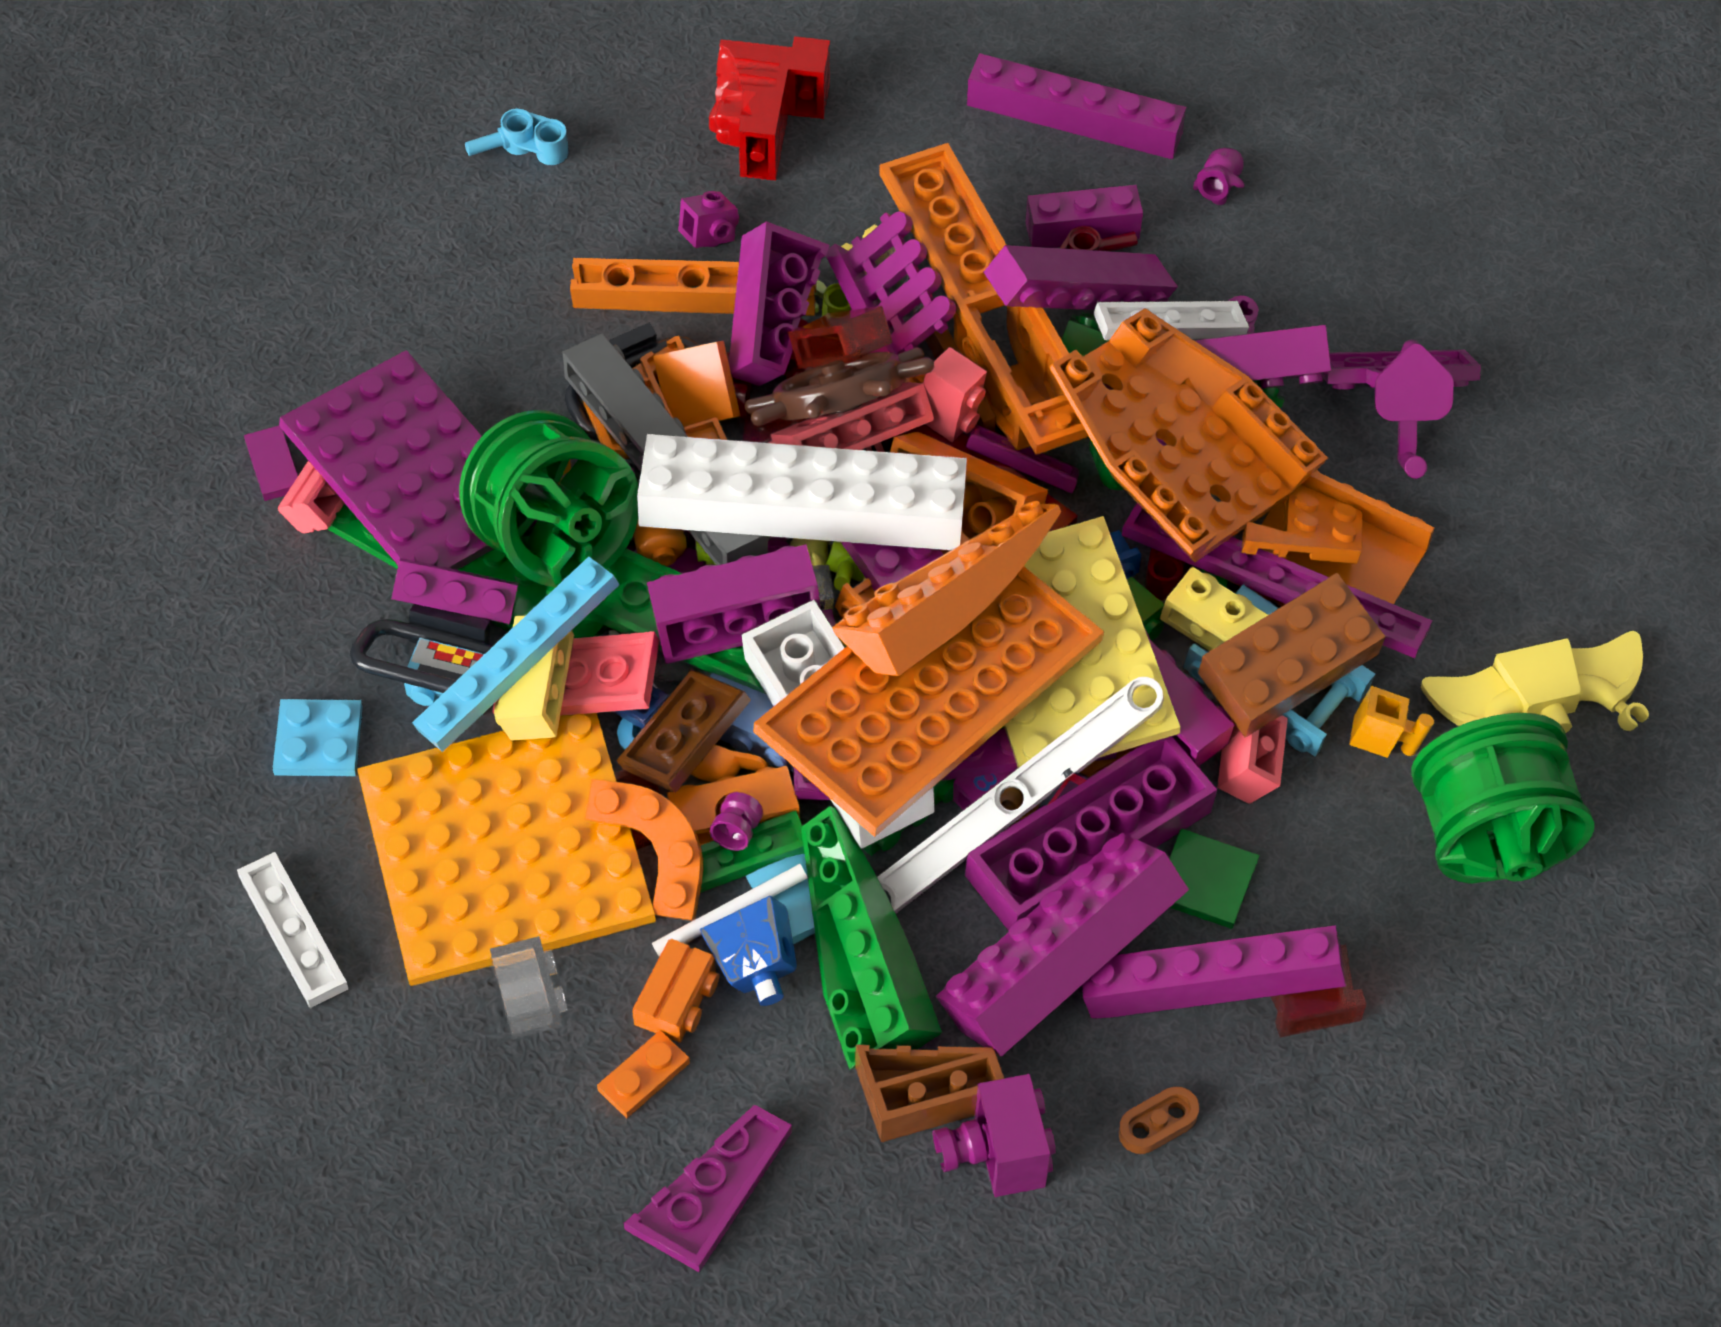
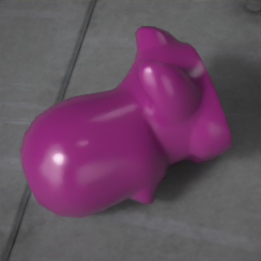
[1193,148,1245,205]

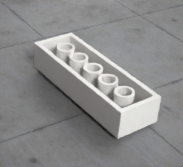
[742,600,935,849]

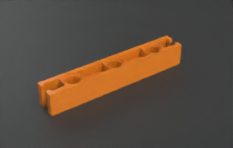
[570,258,817,316]

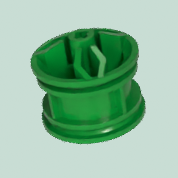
[459,410,639,587]
[1411,713,1594,884]

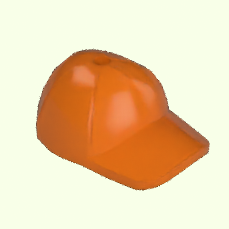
[691,745,769,782]

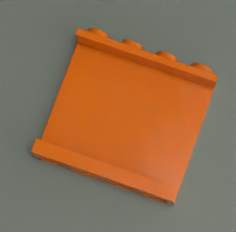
[1228,470,1435,607]

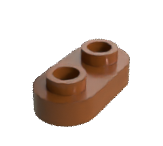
[1118,1087,1199,1154]

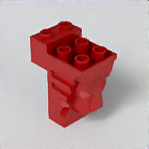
[709,36,830,181]

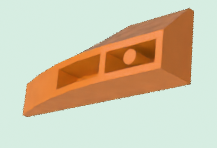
[832,501,1061,676]

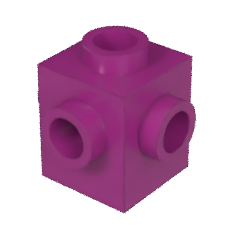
[678,191,739,248]

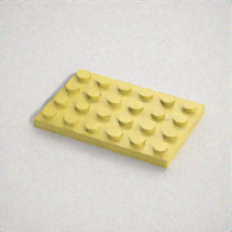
[1004,516,1180,768]

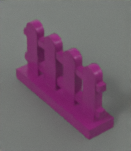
[826,211,956,355]

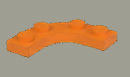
[585,779,703,921]

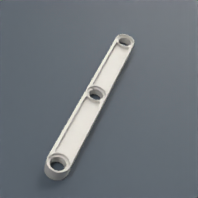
[877,677,1164,914]

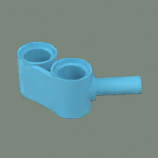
[465,108,569,165]

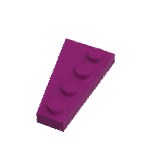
[624,1105,792,1273]

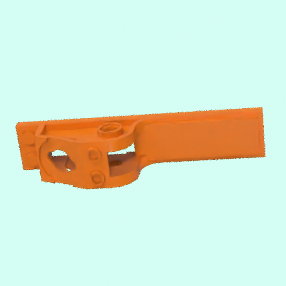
[879,143,1089,455]

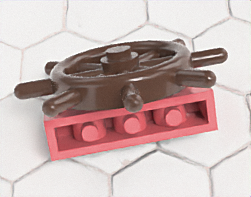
[745,348,934,450]

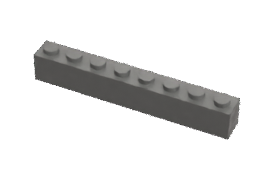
[563,333,770,565]

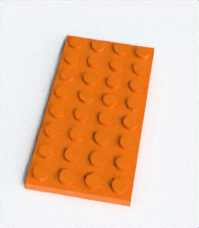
[753,566,1104,837]

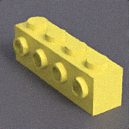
[1160,566,1268,651]

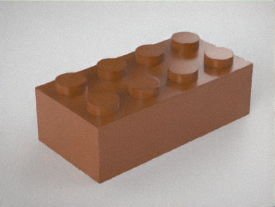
[1198,573,1386,738]

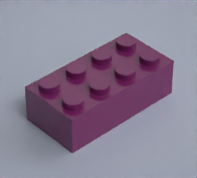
[647,544,821,664]

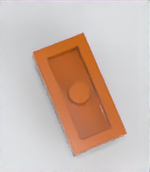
[597,1030,690,1118]

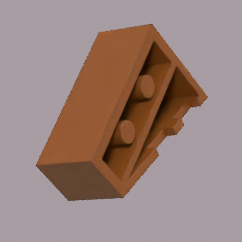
[855,1045,1004,1142]

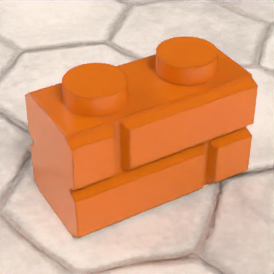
[632,939,720,1043]

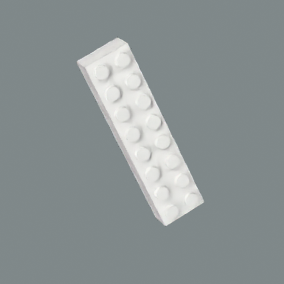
[637,434,967,550]

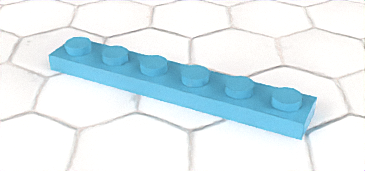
[412,557,619,752]

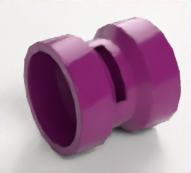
[710,792,764,851]
[932,1119,987,1172]

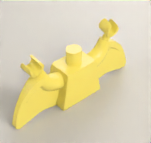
[1421,631,1649,733]

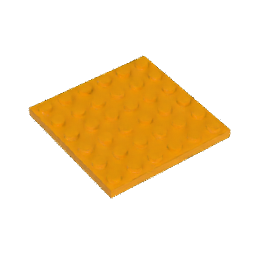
[357,713,656,986]

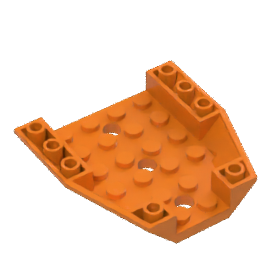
[1050,308,1328,562]

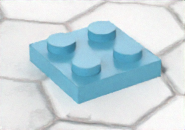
[273,699,363,776]

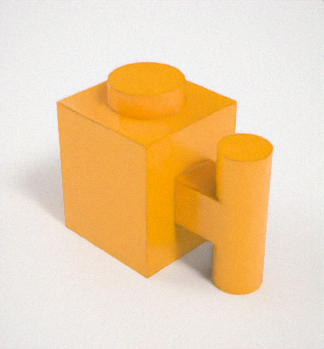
[1349,686,1434,758]

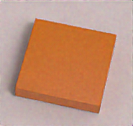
[653,340,740,427]

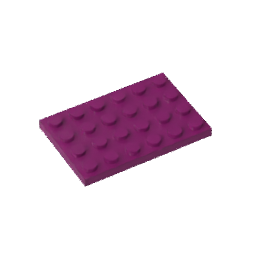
[279,350,537,570]

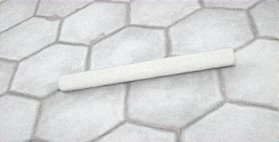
[652,864,808,957]

